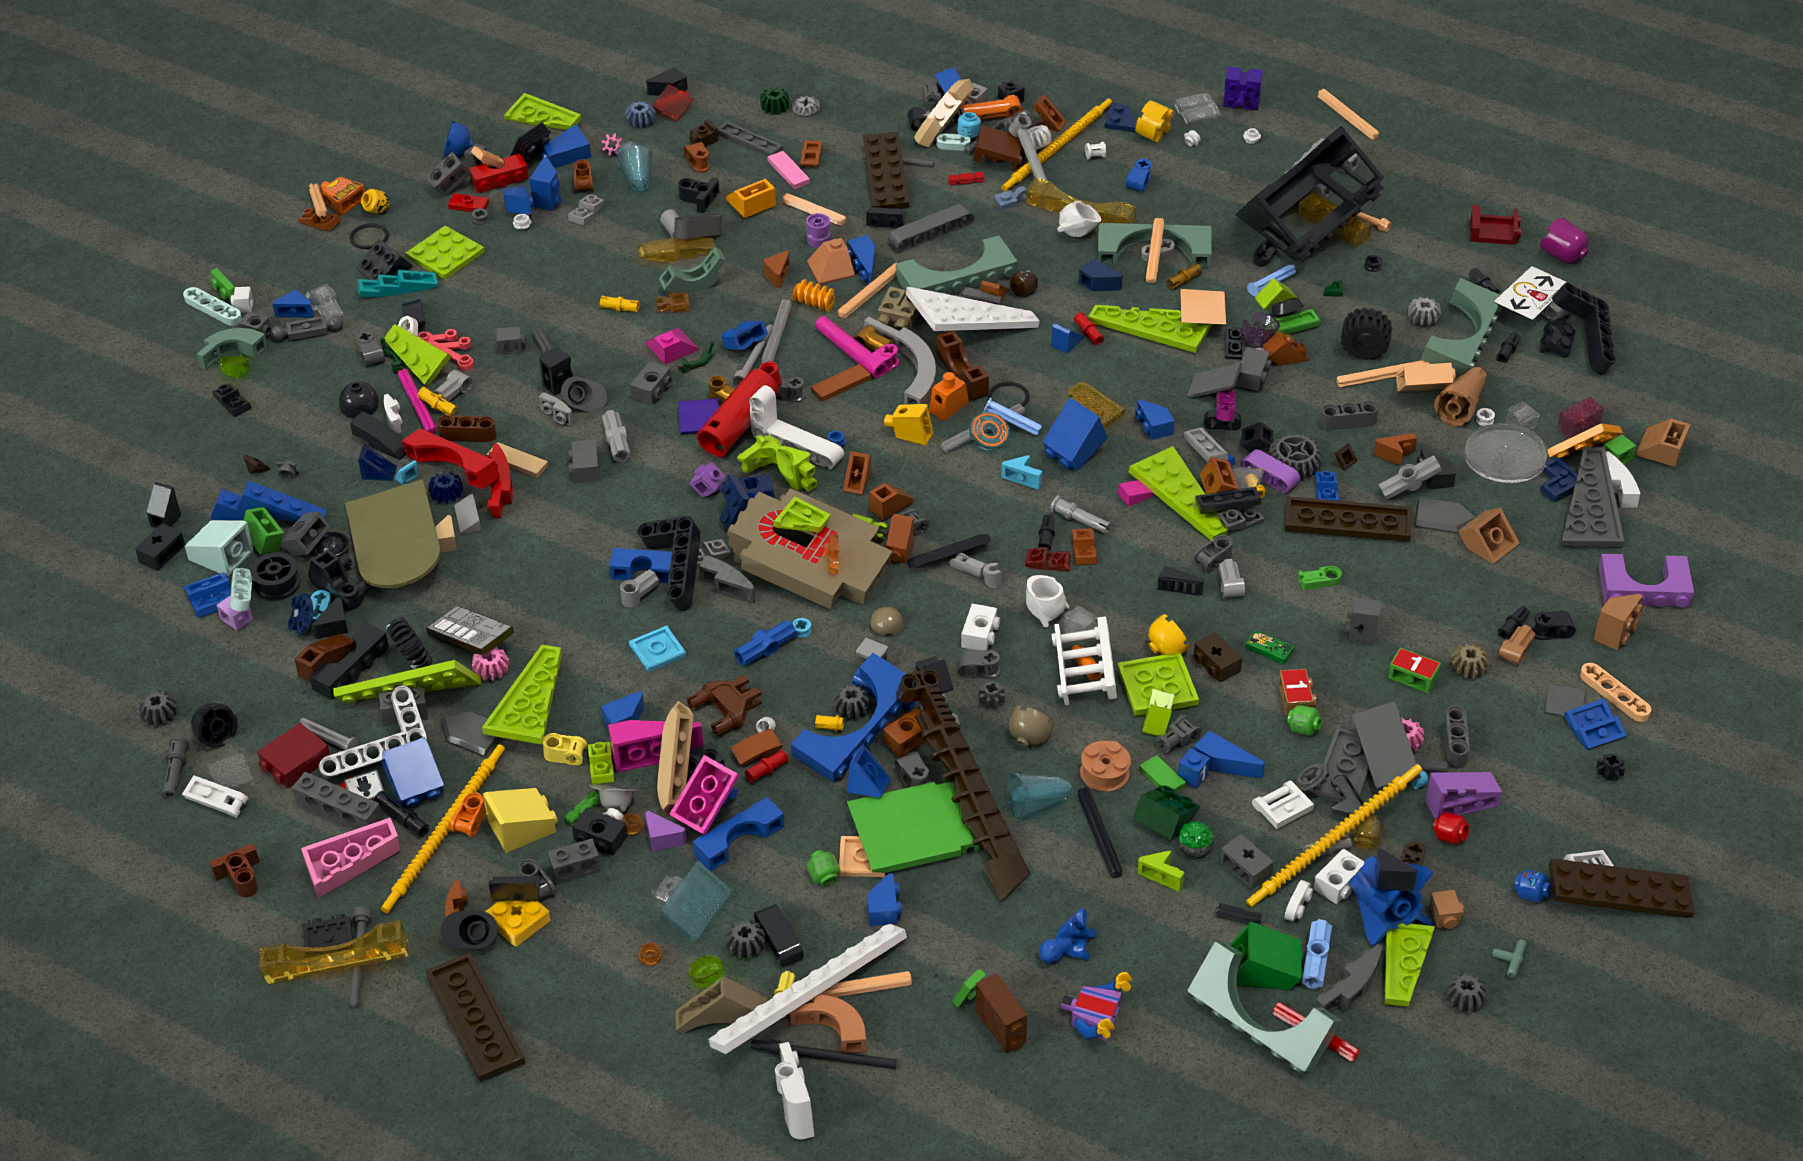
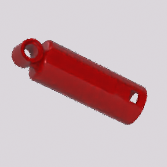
[696,361,782,457]

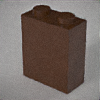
[976,974,1027,1053]

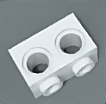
[1314,849,1364,904]

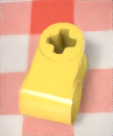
[543,733,587,766]

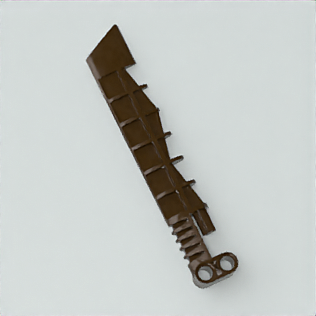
[896,669,1030,901]

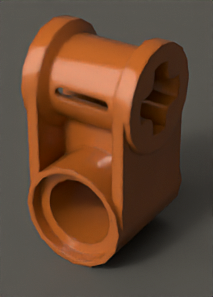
[684,142,710,173]
[574,160,593,192]

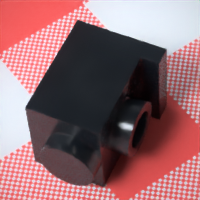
[998,81,1025,103]
[1241,422,1273,452]

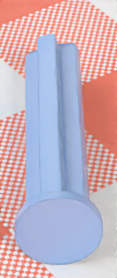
[1247,265,1296,297]
[983,397,1042,436]

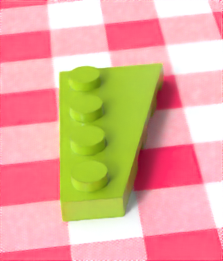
[504,93,582,130]

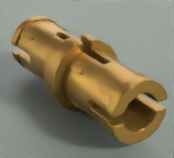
[1166,263,1202,290]

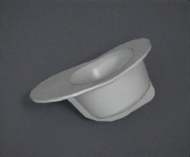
[589,784,637,813]

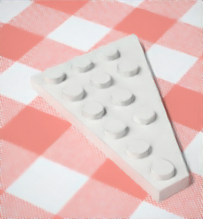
[905,287,1040,331]

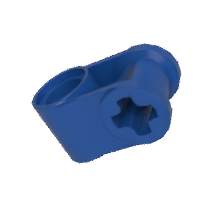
[1126,158,1152,192]

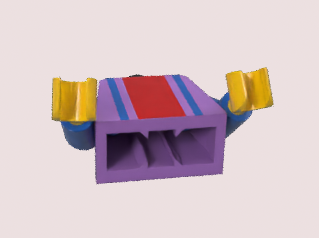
[1061,972,1132,1041]

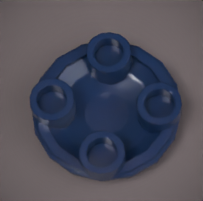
[288,593,313,635]

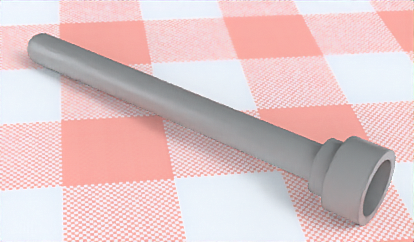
[733,324,773,386]

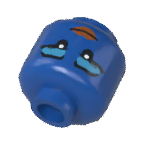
[1514,869,1552,903]

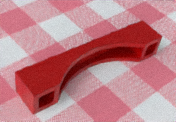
[402,429,500,490]

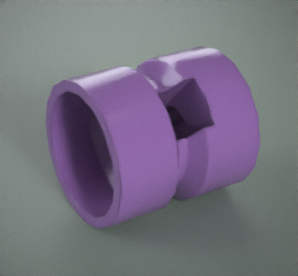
[806,213,831,248]

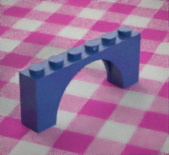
[791,653,906,782]

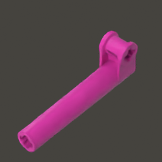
[815,316,899,378]

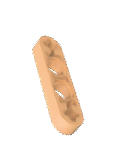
[1580,663,1651,722]

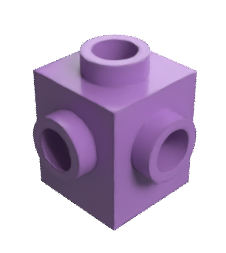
[689,462,725,497]

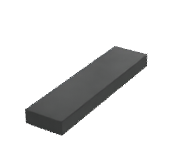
[718,121,784,156]

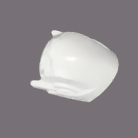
[1057,201,1101,238]
[1026,575,1069,627]

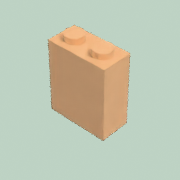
[1396,363,1456,392]

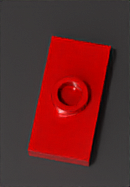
[448,193,489,212]

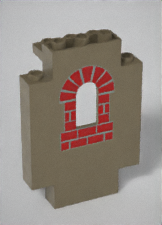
[727,488,893,609]

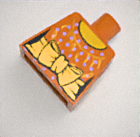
[320,177,365,216]

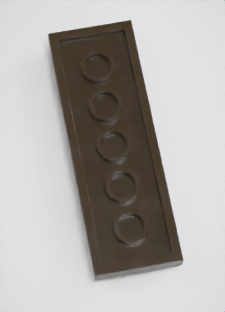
[863,132,910,209]
[1285,496,1412,542]
[1549,858,1695,918]
[425,952,526,1082]

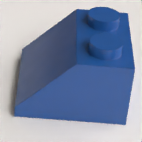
[529,157,562,211]

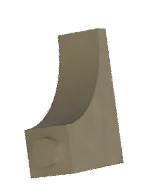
[675,976,767,1033]

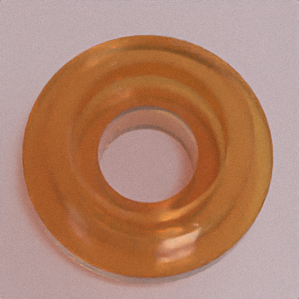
[622,813,643,835]
[638,942,662,965]

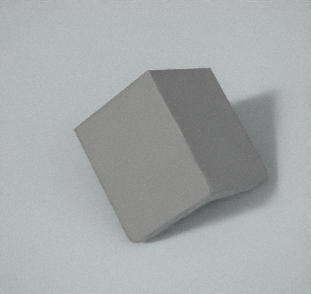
[856,638,889,662]

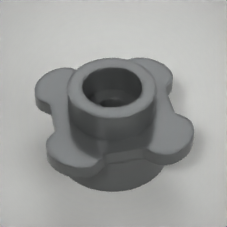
[277,461,299,478]

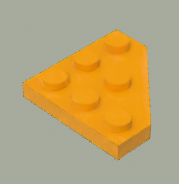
[1547,424,1623,459]

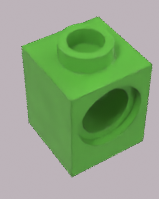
[1604,435,1636,465]

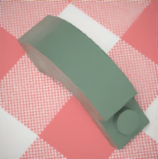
[659,247,726,295]
[197,328,268,370]

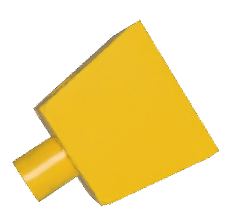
[884,404,933,446]

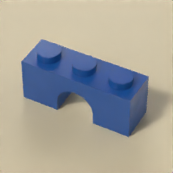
[609,548,672,583]

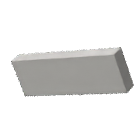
[1184,427,1228,462]

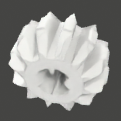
[1028,125,1052,150]

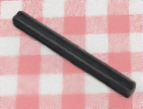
[1078,787,1123,878]

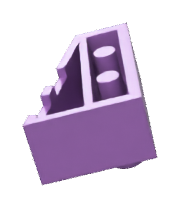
[1425,772,1502,819]

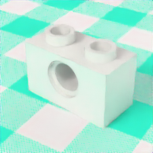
[961,604,1000,651]

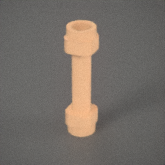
[1349,212,1391,232]

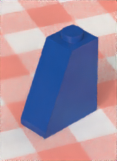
[542,125,591,168]

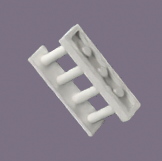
[1052,616,1117,705]

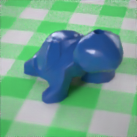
[1039,908,1096,964]

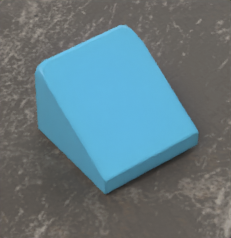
[395,460,419,485]

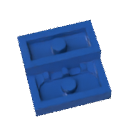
[183,572,231,618]
[1564,698,1627,750]

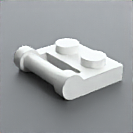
[1252,781,1314,829]

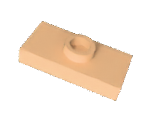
[471,147,504,168]

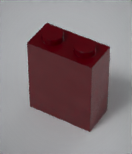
[257,723,330,789]

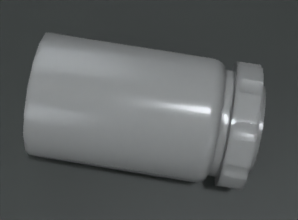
[660,209,686,242]

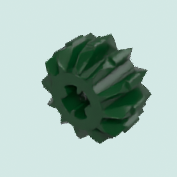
[760,87,790,115]

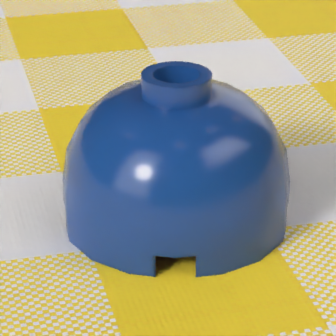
[443,121,473,158]

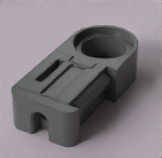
[924,82,941,110]

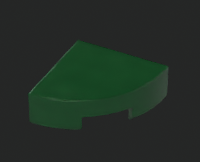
[1324,280,1343,297]

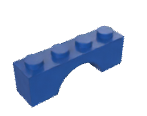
[693,797,785,872]

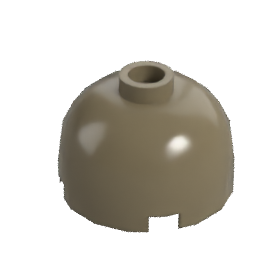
[1009,706,1054,747]

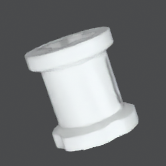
[1085,142,1106,159]

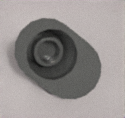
[561,376,607,412]

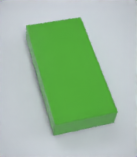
[1139,755,1186,793]

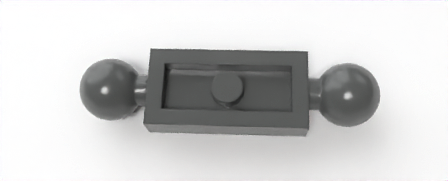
[270,315,343,341]

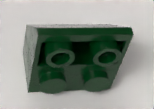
[1133,785,1200,839]

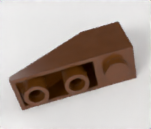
[294,633,354,682]

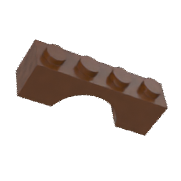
[936,330,989,400]

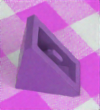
[645,810,687,851]

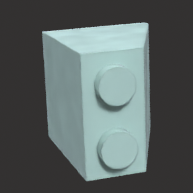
[185,520,254,577]

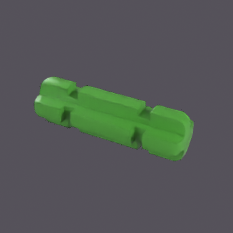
[565,791,601,826]

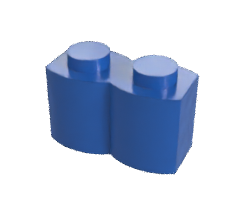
[721,320,768,350]

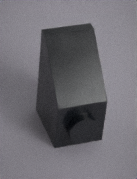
[646,67,688,96]

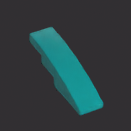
[357,270,438,297]

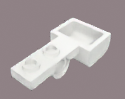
[775,1042,814,1139]

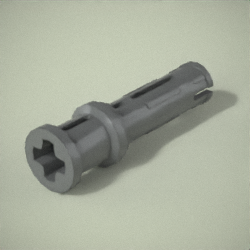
[161,736,189,799]

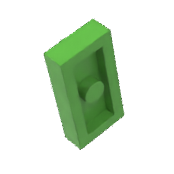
[210,268,235,302]

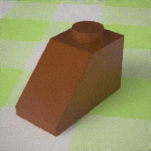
[886,513,914,563]

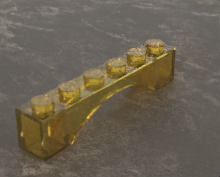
[1026,177,1137,224]
[259,920,408,984]

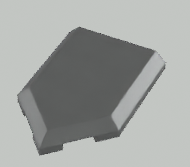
[1415,497,1476,534]
[441,711,500,757]

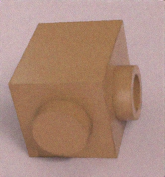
[1429,890,1465,929]

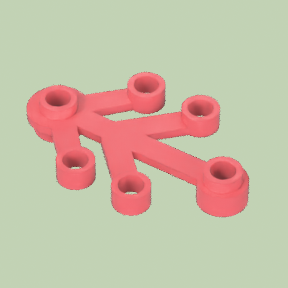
[417,329,474,371]

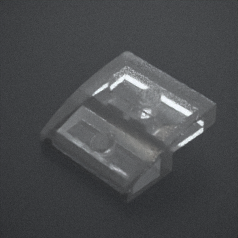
[1173,92,1221,126]

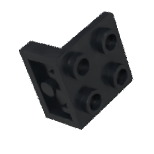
[356,239,413,280]

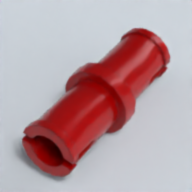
[1074,312,1105,345]
[744,750,788,783]

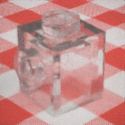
[1063,605,1098,643]

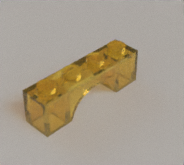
[1298,192,1372,247]

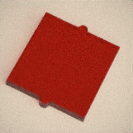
[652,84,693,122]

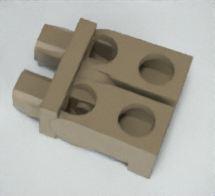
[877,287,920,331]

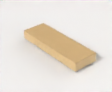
[486,442,548,478]

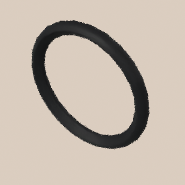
[349,223,389,249]
[988,382,1030,409]

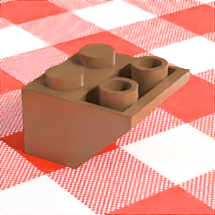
[1636,419,1691,467]
[1593,594,1643,650]

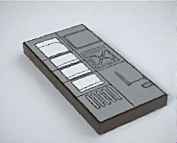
[426,606,514,656]

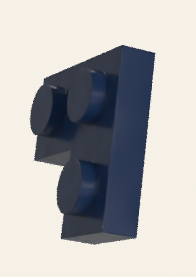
[1540,457,1578,502]
[719,474,750,531]

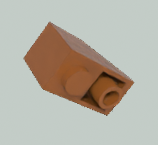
[1262,331,1309,366]
[869,483,914,521]

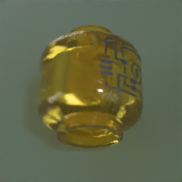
[1351,814,1384,850]

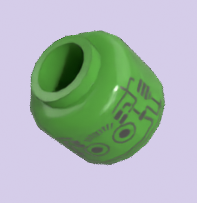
[1287,705,1322,736]
[807,850,841,886]

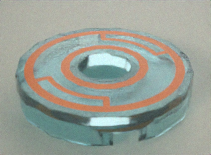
[969,412,1009,450]

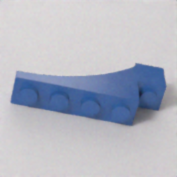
[210,480,327,522]

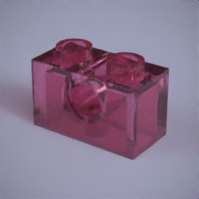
[1557,397,1604,439]

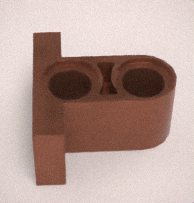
[209,843,260,897]

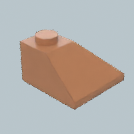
[807,238,855,285]

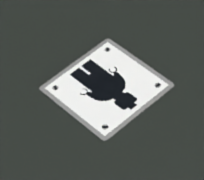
[344,770,384,799]

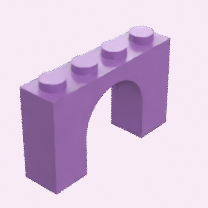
[1598,554,1694,607]

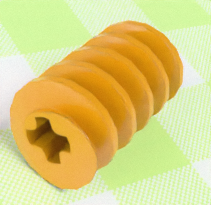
[792,279,835,312]

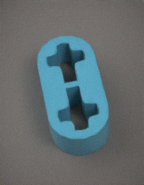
[311,590,331,624]

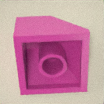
[646,328,699,365]

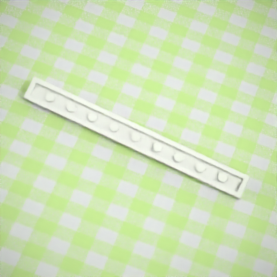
[709,924,907,1054]

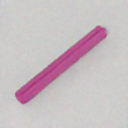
[398,369,437,433]

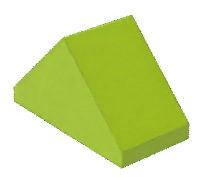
[1255,278,1297,310]

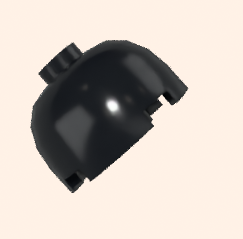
[339,382,379,418]
[191,702,238,748]

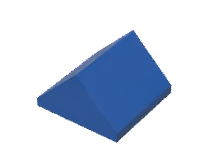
[847,744,891,798]

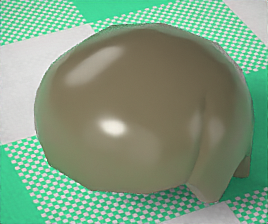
[870,606,905,637]

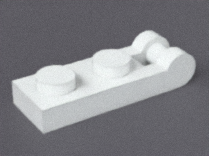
[182,776,249,818]

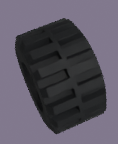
[1341,308,1392,360]

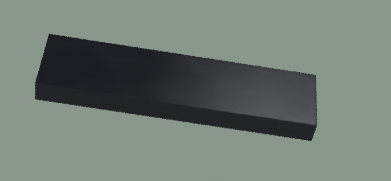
[907,534,991,567]

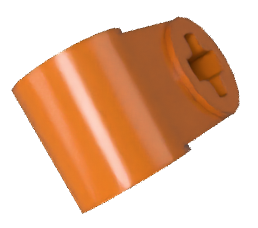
[450,793,487,838]

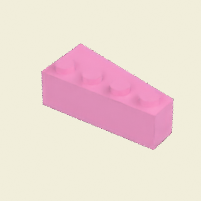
[301,818,400,898]

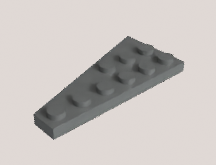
[1560,447,1624,547]

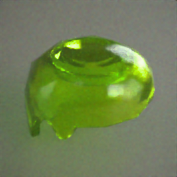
[219,354,250,378]
[687,955,725,989]

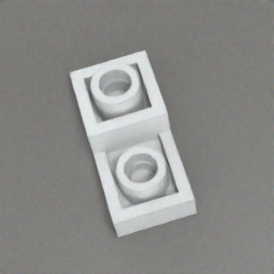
[384,394,402,433]

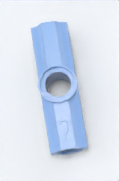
[1302,919,1332,989]

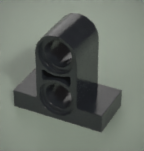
[678,177,720,213]

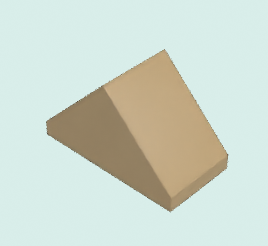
[435,515,457,553]

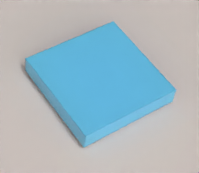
[628,626,687,672]

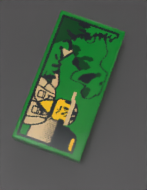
[1245,630,1294,664]

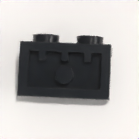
[866,207,906,228]
[302,914,354,954]

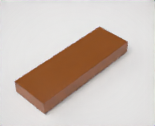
[811,364,871,402]

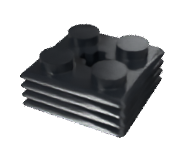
[510,122,551,164]

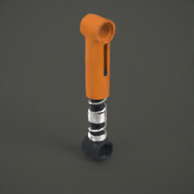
[907,95,1023,131]

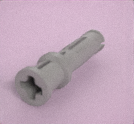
[1050,495,1111,535]

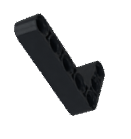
[1552,282,1616,375]
[637,516,701,611]

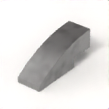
[699,555,755,603]

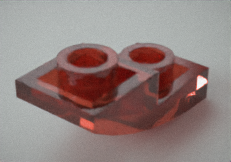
[1025,547,1071,571]

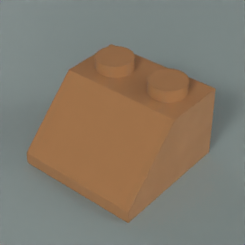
[1458,507,1520,564]

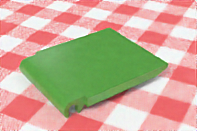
[847,782,980,873]

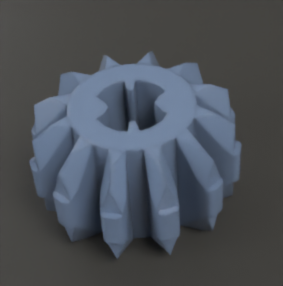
[625,101,655,128]

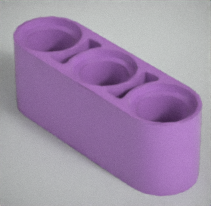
[1240,449,1300,494]

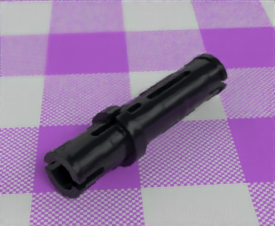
[374,791,430,837]

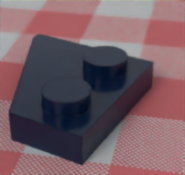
[1105,103,1137,133]

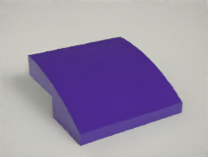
[678,398,719,435]

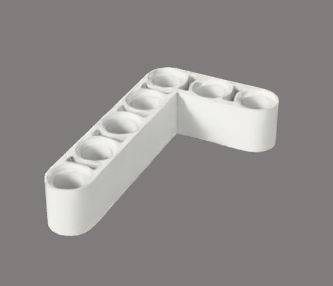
[749,385,844,470]
[319,686,427,778]

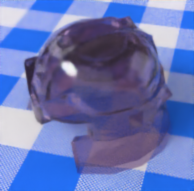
[1239,311,1280,348]

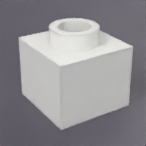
[231,287,253,313]

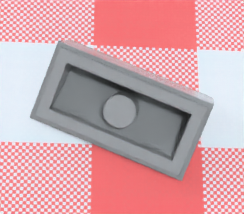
[454,494,481,535]

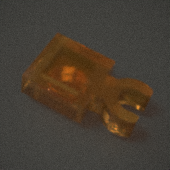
[656,292,690,312]
[824,535,839,574]

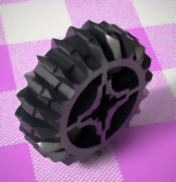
[386,617,433,669]

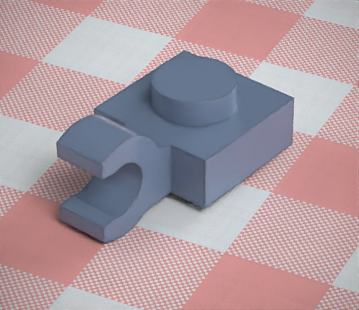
[994,186,1027,210]

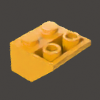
[726,179,776,218]

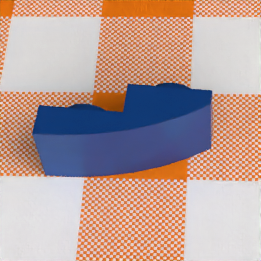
[1315,471,1339,501]

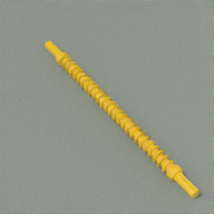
[1001,99,1112,191]
[381,744,505,913]
[1245,764,1423,908]

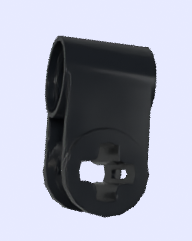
[1532,610,1576,640]

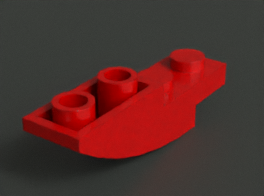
[488,443,513,518]

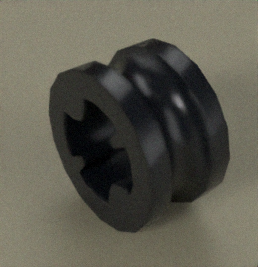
[1364,255,1382,272]

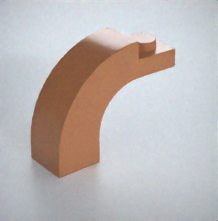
[790,994,866,1053]

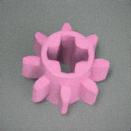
[601,133,623,155]

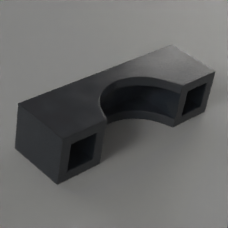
[309,623,389,700]

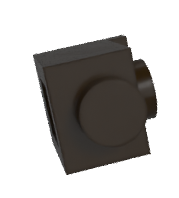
[689,120,718,147]

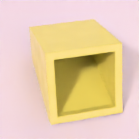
[483,788,558,853]

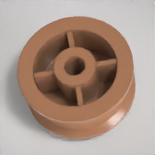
[1080,741,1131,792]

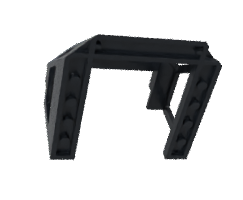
[1235,126,1384,261]

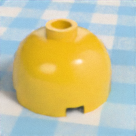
[1148,614,1190,655]

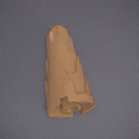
[1434,367,1487,426]

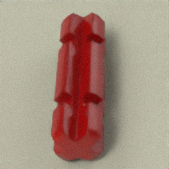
[948,172,984,185]

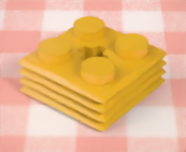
[485,901,551,947]

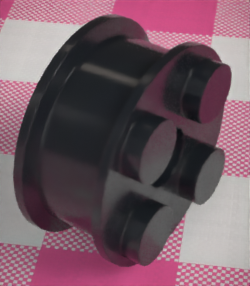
[250,552,301,599]

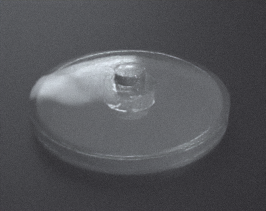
[1464,423,1548,484]

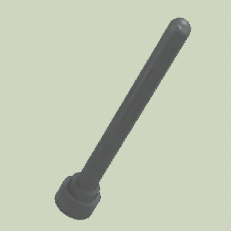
[350,907,372,1008]

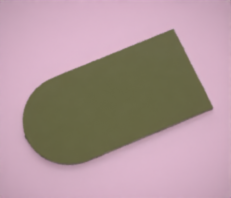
[345,479,441,588]

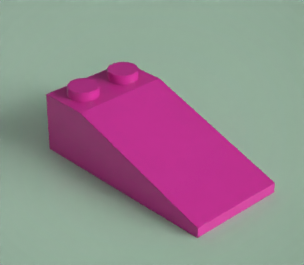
[608,720,704,773]

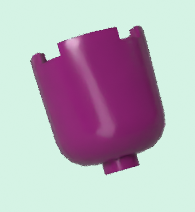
[1540,217,1589,264]

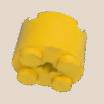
[1135,100,1174,143]

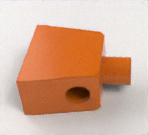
[929,372,969,422]

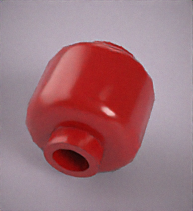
[1433,812,1470,845]

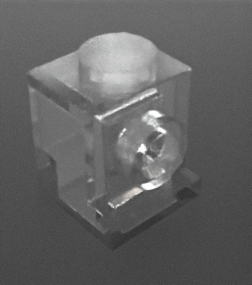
[651,876,687,914]

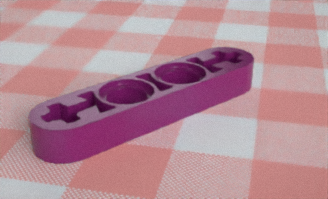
[1216,389,1235,421]

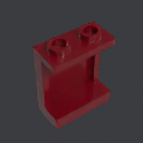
[1470,205,1521,245]

